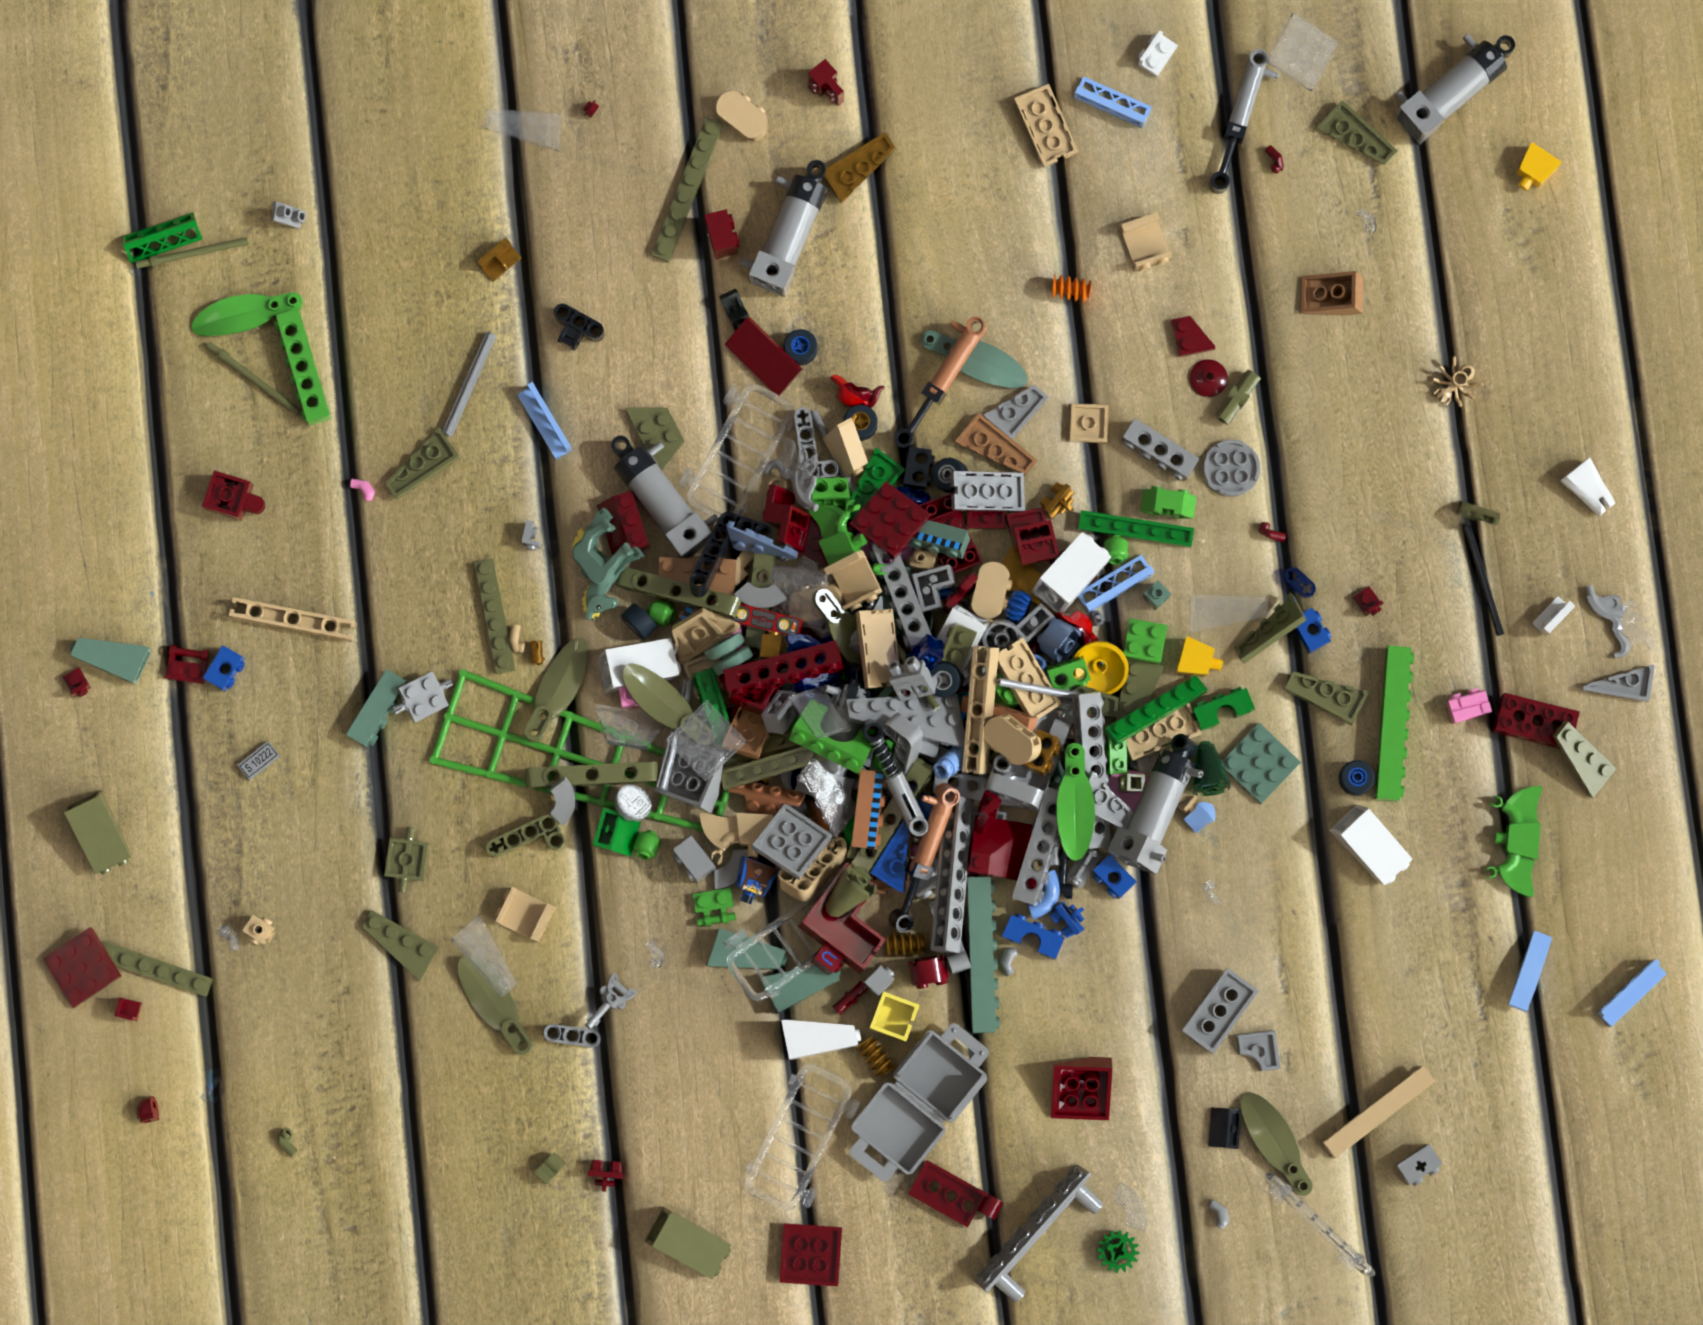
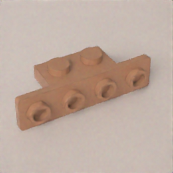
[728,782,805,816]

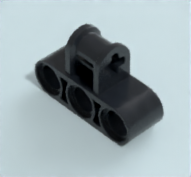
[554,303,605,351]

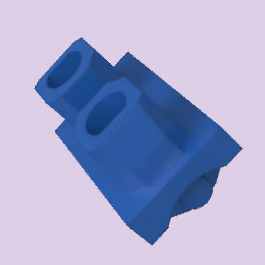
[1050,902,1085,938]

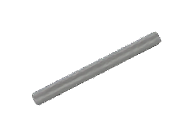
[442,331,496,437]
[656,679,694,790]

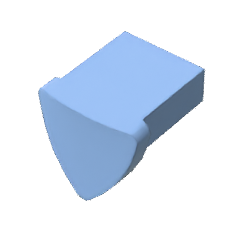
[1183,802,1215,834]

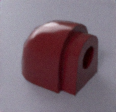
[136,1096,159,1123]

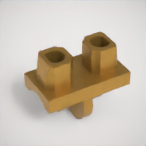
[1040,482,1074,519]

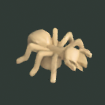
[1432,356,1483,407]

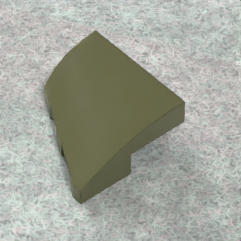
[1457,501,1500,526]

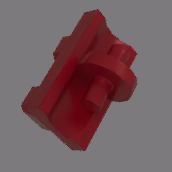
[587,1160,624,1192]

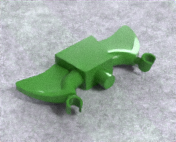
[809,500,886,576]
[1483,786,1542,897]

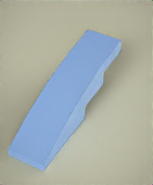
[1508,931,1552,1012]

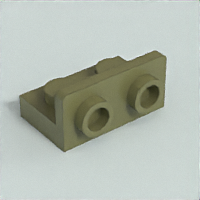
[938,623,978,668]

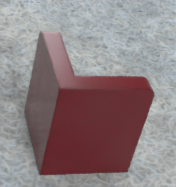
[114,997,142,1022]

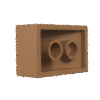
[1301,271,1363,315]

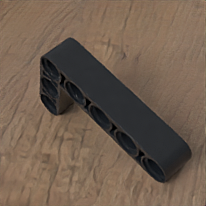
[690,512,772,597]

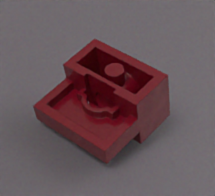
[808,59,844,106]

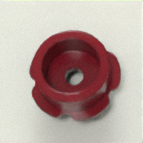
[583,100,599,118]

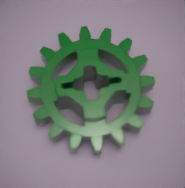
[1097,1230,1140,1273]

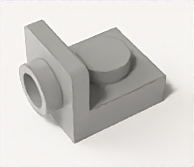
[521,520,542,551]

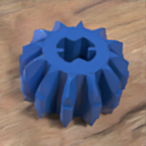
[1005,590,1032,623]

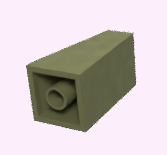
[64,790,132,875]
[645,1206,731,1279]

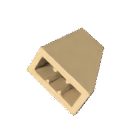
[822,418,868,477]

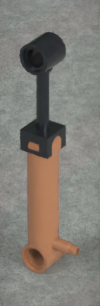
[894,316,987,450]
[889,783,960,933]

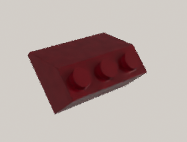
[597,490,650,556]

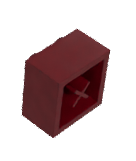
[705,209,740,260]

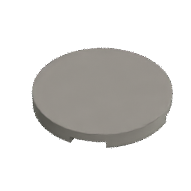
[1203,439,1260,497]

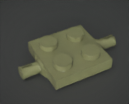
[384,826,429,893]

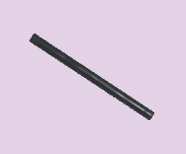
[1464,525,1504,636]

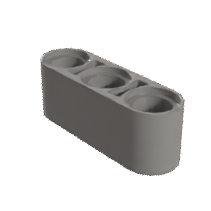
[544,1024,601,1048]

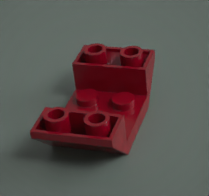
[919,492,982,574]

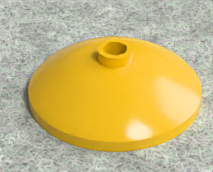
[1073,641,1129,694]

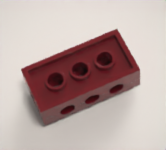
[1492,693,1580,750]

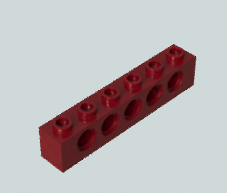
[723,640,843,698]

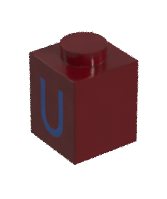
[810,943,844,976]

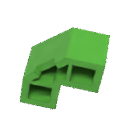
[1140,486,1196,519]

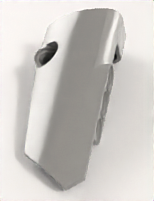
[985,690,1077,812]

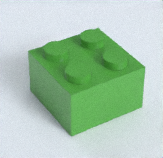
[1123,618,1168,665]

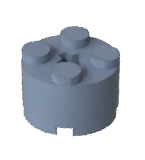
[1037,618,1082,663]

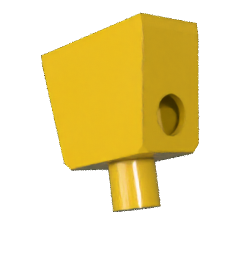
[1517,142,1562,191]
[1176,636,1223,677]

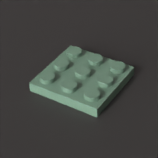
[1219,723,1301,804]

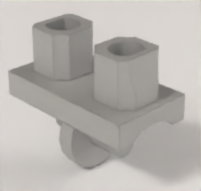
[270,202,306,229]

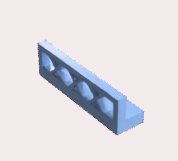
[1074,76,1152,128]
[517,382,572,460]
[1078,554,1154,613]
[1597,959,1667,1027]

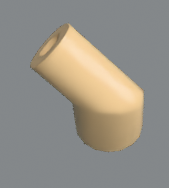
[509,625,525,653]

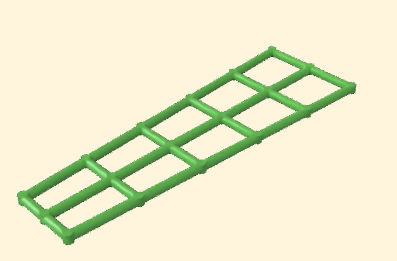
[429,669,730,832]

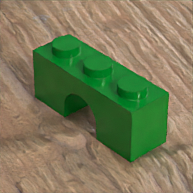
[1193,687,1255,732]

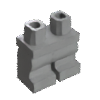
[888,656,937,701]

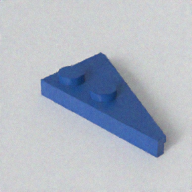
[870,820,910,893]

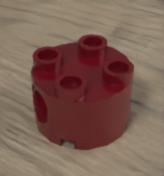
[908,955,950,989]

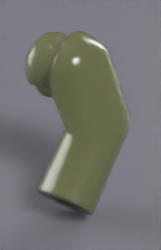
[278,1128,298,1157]

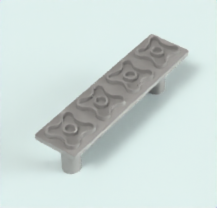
[974,1165,1103,1302]

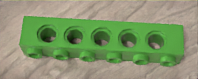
[274,308,332,425]

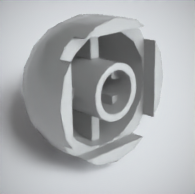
[983,619,1021,651]

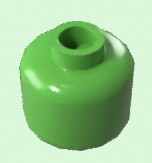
[1103,535,1128,565]
[646,599,676,626]
[633,830,661,860]

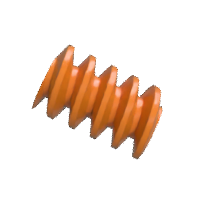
[1051,274,1092,303]

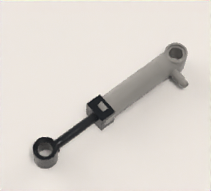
[1209,49,1279,194]

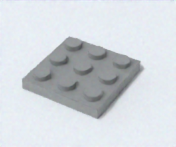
[751,804,833,880]

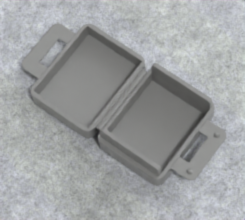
[850,1023,989,1181]

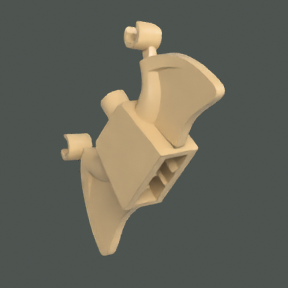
[700,812,811,865]

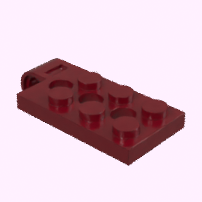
[908,1160,1004,1228]

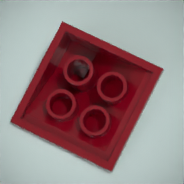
[967,815,1032,881]
[1051,1057,1113,1120]

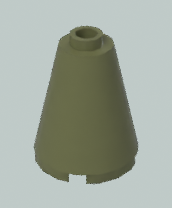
[825,865,877,917]

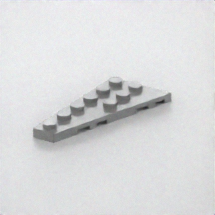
[844,694,965,750]

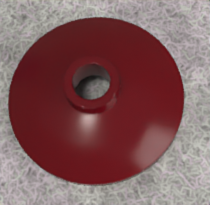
[1190,359,1228,397]

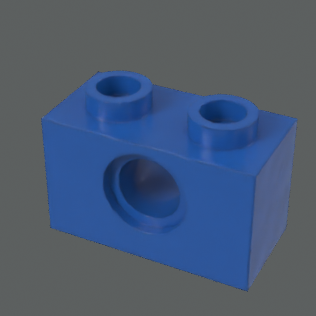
[1295,608,1331,654]
[203,645,245,692]
[1092,854,1137,899]

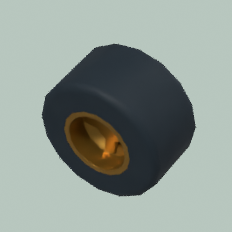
[844,405,878,441]

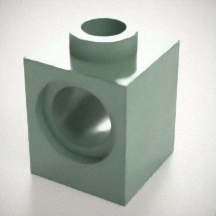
[1143,580,1171,610]

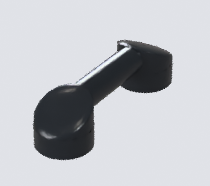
[1059,851,1073,899]

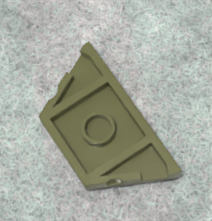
[626,408,685,471]

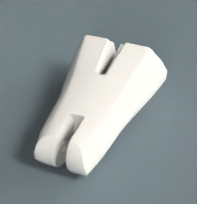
[1560,458,1616,516]

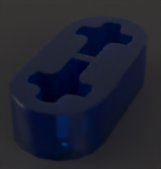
[1284,567,1316,598]

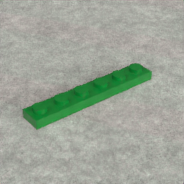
[1078,510,1194,548]
[1105,675,1207,745]

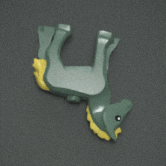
[572,508,645,620]

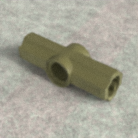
[1215,369,1261,425]

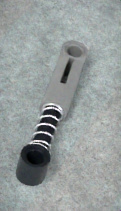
[861,719,928,836]

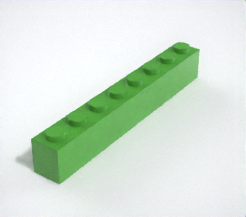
[1375,645,1414,802]

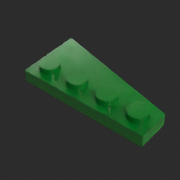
[845,447,906,522]

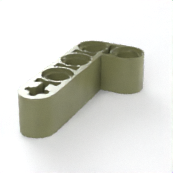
[486,814,566,858]

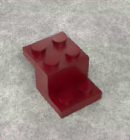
[762,484,811,551]
[1006,507,1060,566]

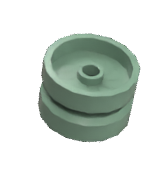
[703,632,753,676]

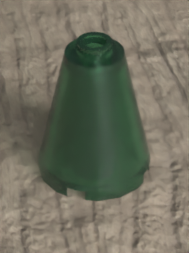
[1192,741,1231,796]

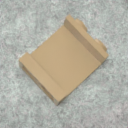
[1120,212,1172,271]
[824,550,882,611]
[494,887,555,943]

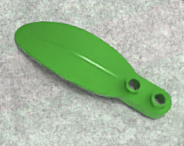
[192,292,303,336]
[1057,743,1095,861]

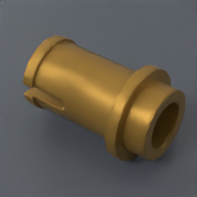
[530,640,545,665]

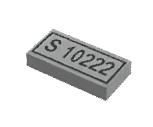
[238,741,281,780]

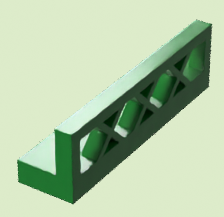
[122,212,203,263]
[691,668,733,747]

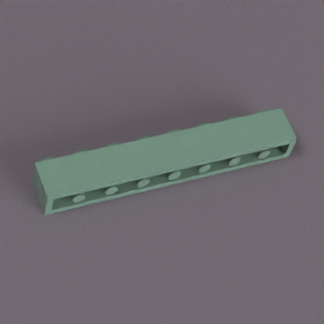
[967,877,1000,1034]

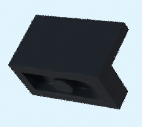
[1208,1107,1242,1149]

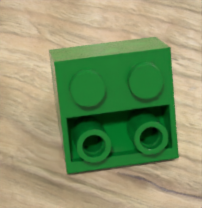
[593,808,642,857]

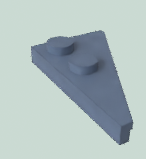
[727,521,798,559]

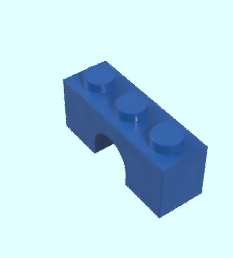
[1002,913,1065,960]

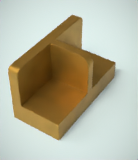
[477,237,521,282]

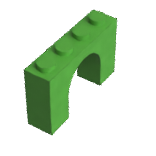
[789,700,876,774]

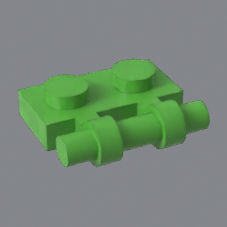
[693,887,736,927]

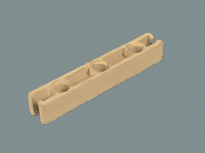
[229,597,357,642]
[962,646,999,774]
[1322,1066,1435,1158]

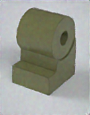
[1118,773,1145,793]
[534,1152,566,1184]

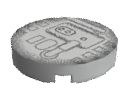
[614,784,651,822]

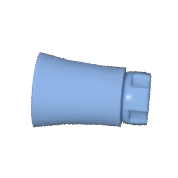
[933,746,964,779]

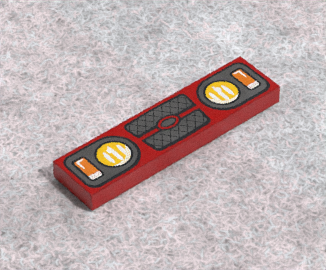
[726,604,803,638]

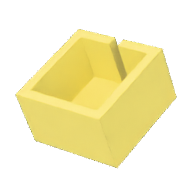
[870,991,920,1042]

